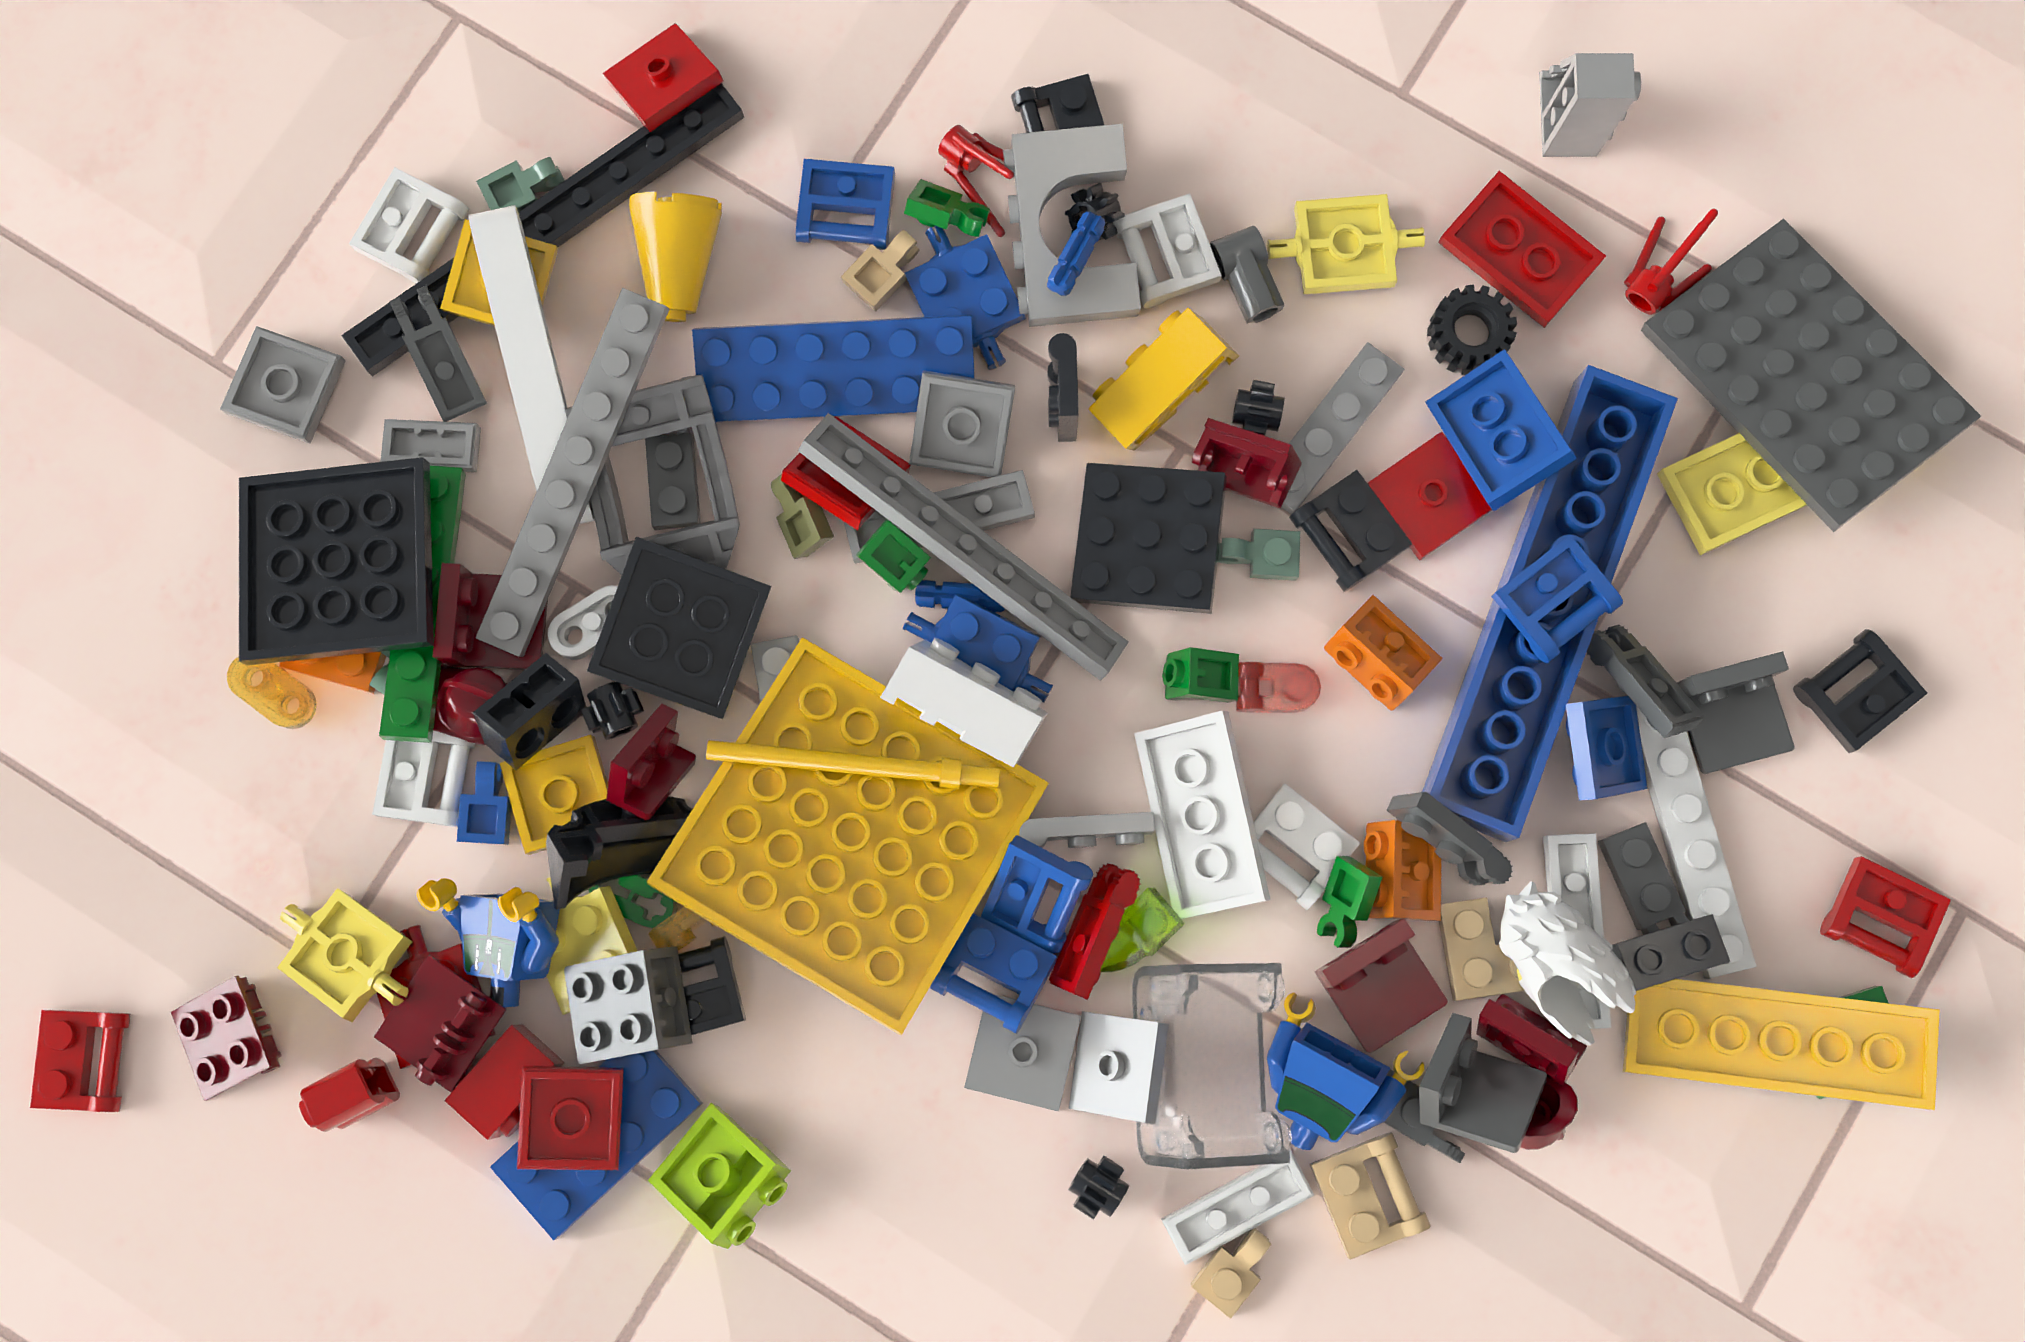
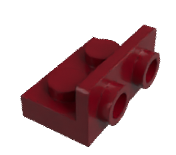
[606,703,696,820]
[1476,994,1587,1086]

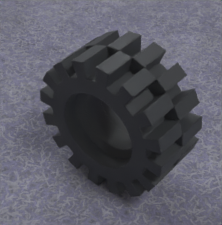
[1427,284,1517,375]

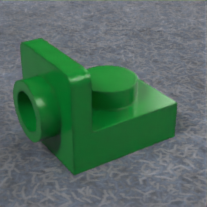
[855,520,931,593]
[1162,647,1239,703]

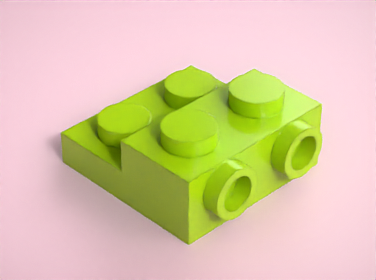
[648,1103,791,1249]

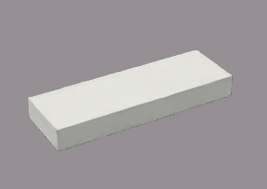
[1161,1150,1314,1265]

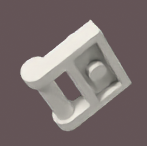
[349,167,469,283]
[1113,193,1222,308]
[372,731,476,828]
[1253,783,1360,910]

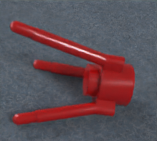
[938,125,1014,237]
[1624,208,1718,315]

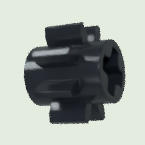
[1065,183,1125,241]
[1232,380,1285,435]
[580,682,644,740]
[1068,1155,1129,1220]

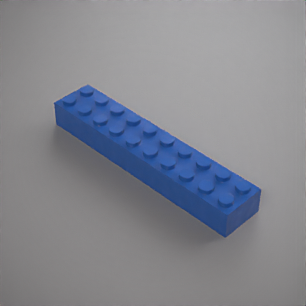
[1422,365,1678,842]

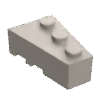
[1539,53,1641,157]

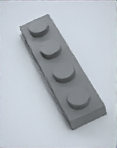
[1282,342,1405,514]
[843,470,1035,564]

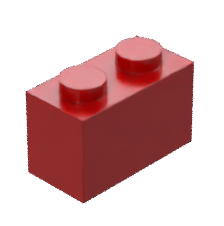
[444,1024,565,1140]

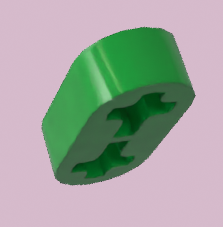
[588,875,678,929]

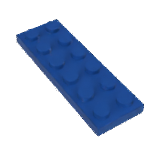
[692,315,975,422]

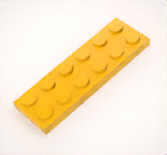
[1623,979,1940,1110]

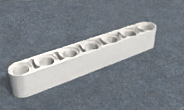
[468,205,594,524]

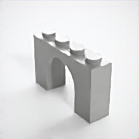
[1003,123,1141,327]

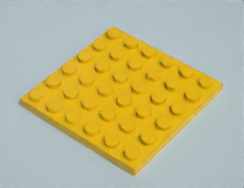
[647,637,1049,1035]

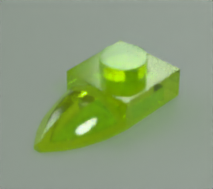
[1101,888,1185,972]

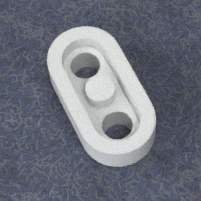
[548,585,618,660]

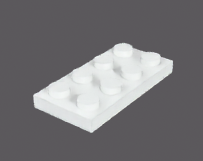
[1134,711,1271,920]

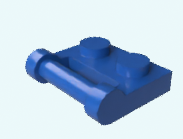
[795,159,895,250]
[1491,535,1623,663]
[981,835,1093,954]
[930,913,1057,1034]

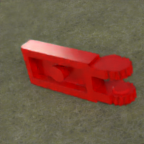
[1049,863,1141,1000]

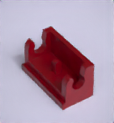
[1192,418,1302,509]

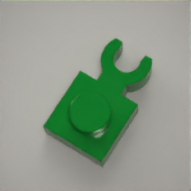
[904,179,990,237]
[1317,856,1383,948]

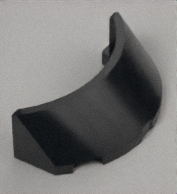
[546,796,693,909]

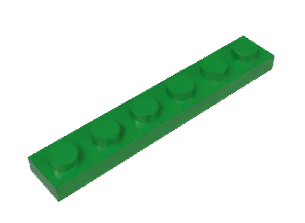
[379,466,466,743]

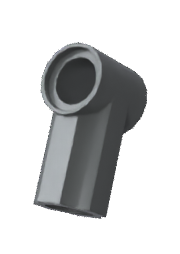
[1210,225,1284,324]

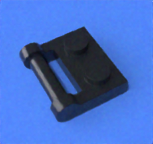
[1011,74,1104,133]
[1047,333,1079,442]
[1289,470,1412,592]
[1793,629,1928,753]
[678,936,746,1036]

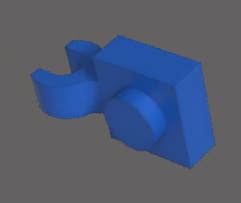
[456,761,512,845]

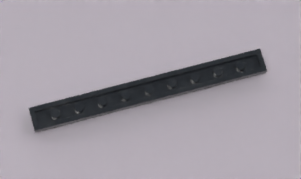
[341,83,745,377]

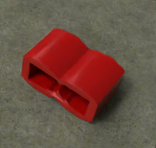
[299,1058,400,1132]

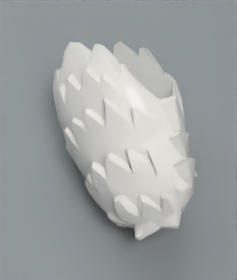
[1499,881,1636,1046]

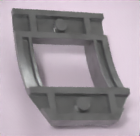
[565,374,740,575]

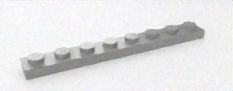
[476,287,669,657]
[798,413,1129,681]

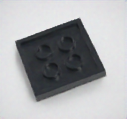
[1070,463,1227,614]
[587,537,772,719]

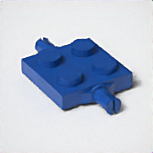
[905,226,1026,370]
[903,594,1053,703]

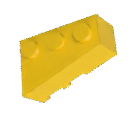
[1088,308,1239,451]

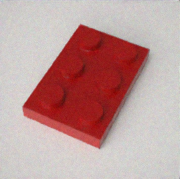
[1438,170,1606,328]

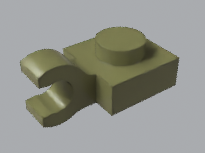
[771,474,834,559]

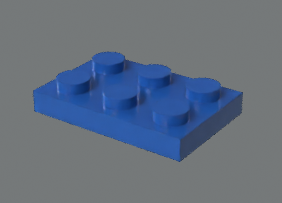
[1425,349,1577,511]

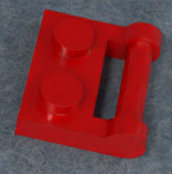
[1820,856,1951,978]
[30,1010,131,1112]

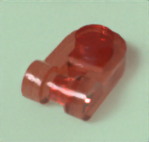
[1236,662,1321,713]

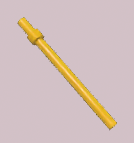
[706,740,1000,789]

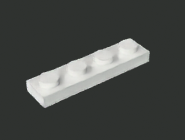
[1543,833,1611,1029]

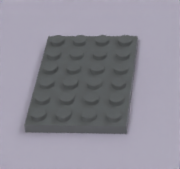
[1641,218,1981,532]

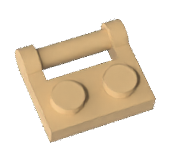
[1309,1132,1431,1259]

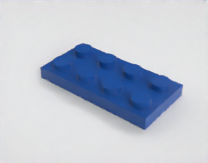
[490,1050,703,1241]

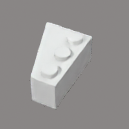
[880,638,1048,767]

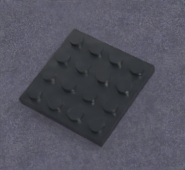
[239,457,434,665]

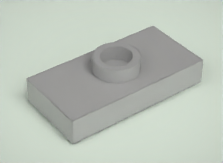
[380,419,481,472]

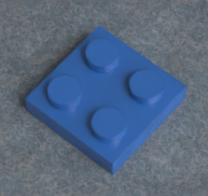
[1566,695,1648,801]

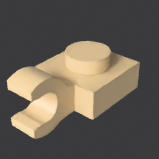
[841,230,920,312]
[1191,1228,1271,1319]

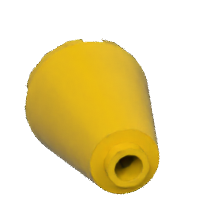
[629,192,722,322]

